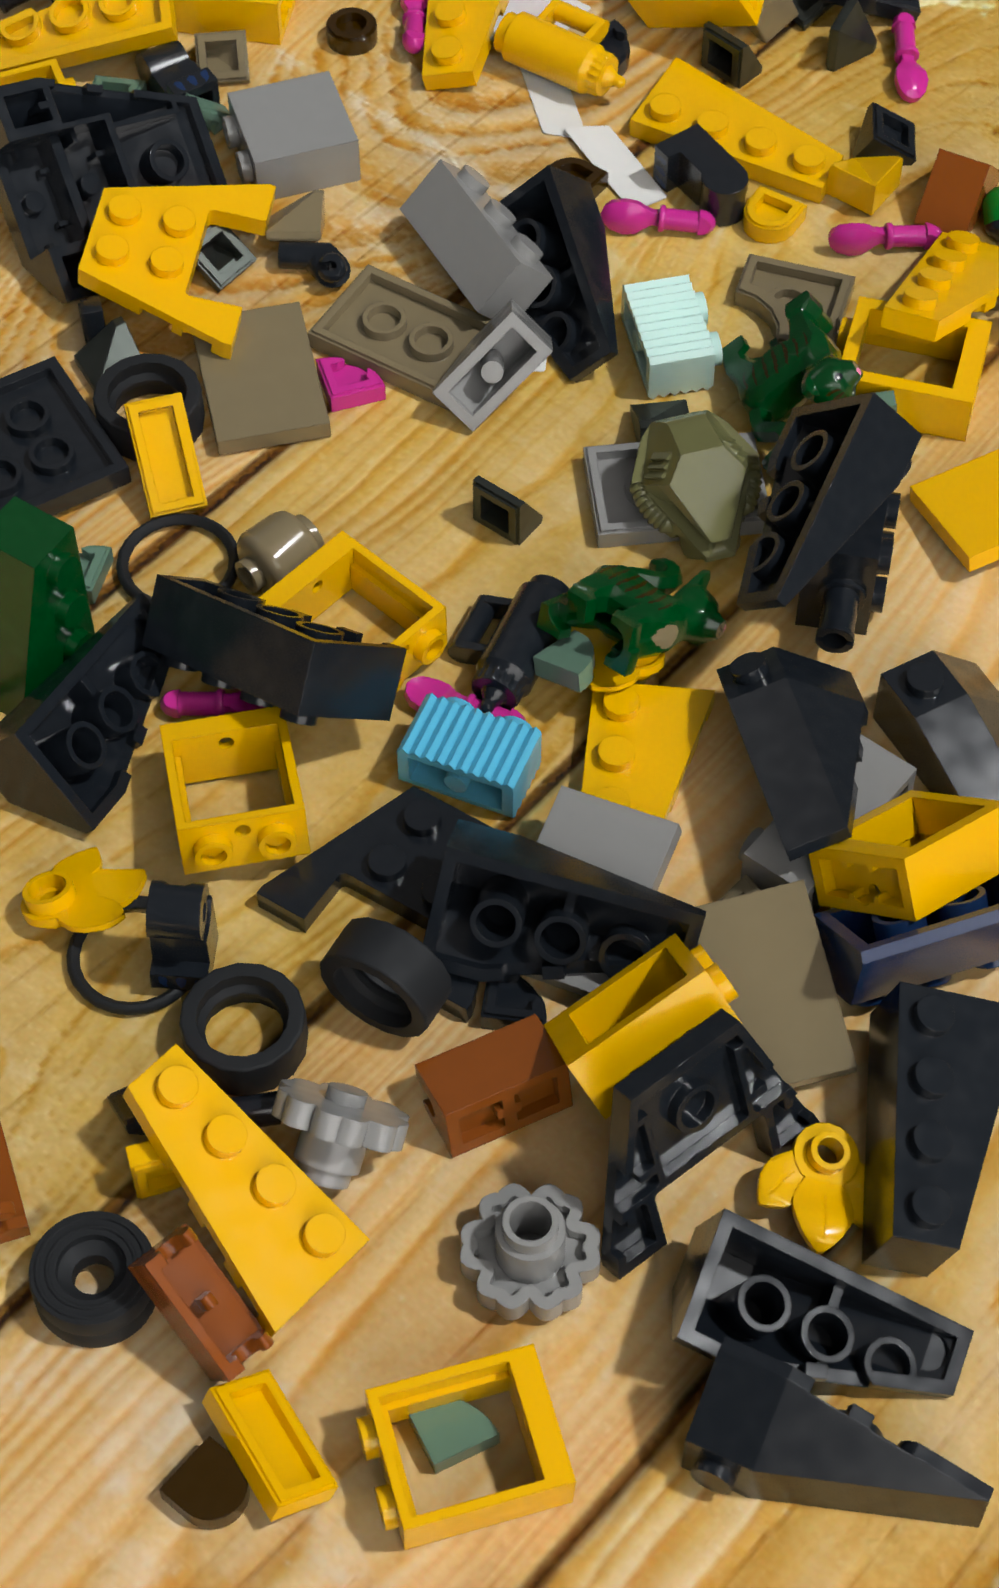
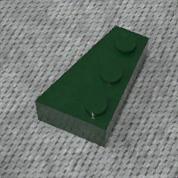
[0,496,95,715]

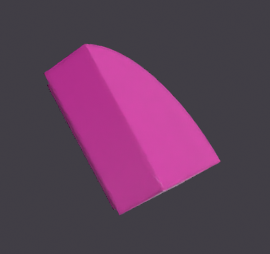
[316,357,386,412]

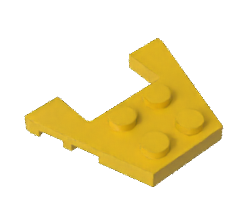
[78,184,276,359]

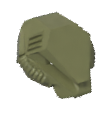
[629,410,762,562]

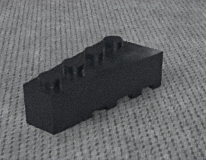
[142,574,407,726]
[862,981,999,1277]

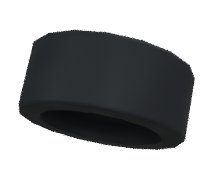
[93,353,205,461]
[320,917,452,1037]
[179,963,308,1095]

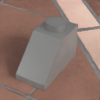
[432,299,553,432]

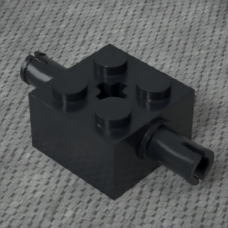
[795,492,901,653]

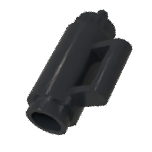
[448,574,569,713]

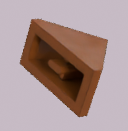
[913,149,999,233]

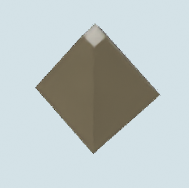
[194,30,250,85]
[266,190,325,242]

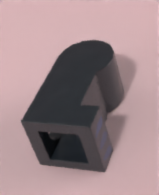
[135,40,220,104]
[653,123,749,226]
[146,880,218,990]

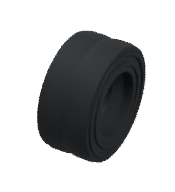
[28,1211,155,1348]

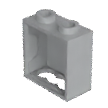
[222,71,361,199]

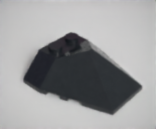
[0,77,227,304]

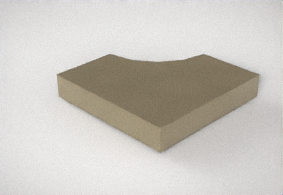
[734,254,855,345]

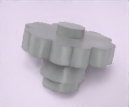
[271,1078,410,1190]
[460,1183,600,1322]

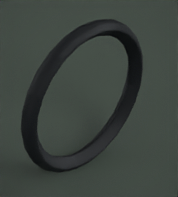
[116,513,239,603]
[66,896,187,1015]

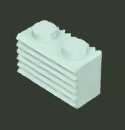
[621,274,723,399]

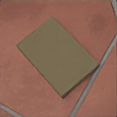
[308,264,491,411]
[192,302,331,455]
[696,879,857,1088]

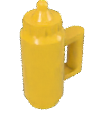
[494,0,626,97]

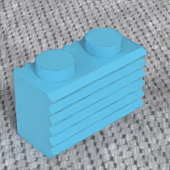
[397,693,542,818]

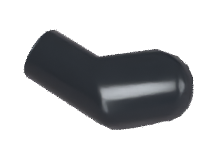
[278,241,351,288]

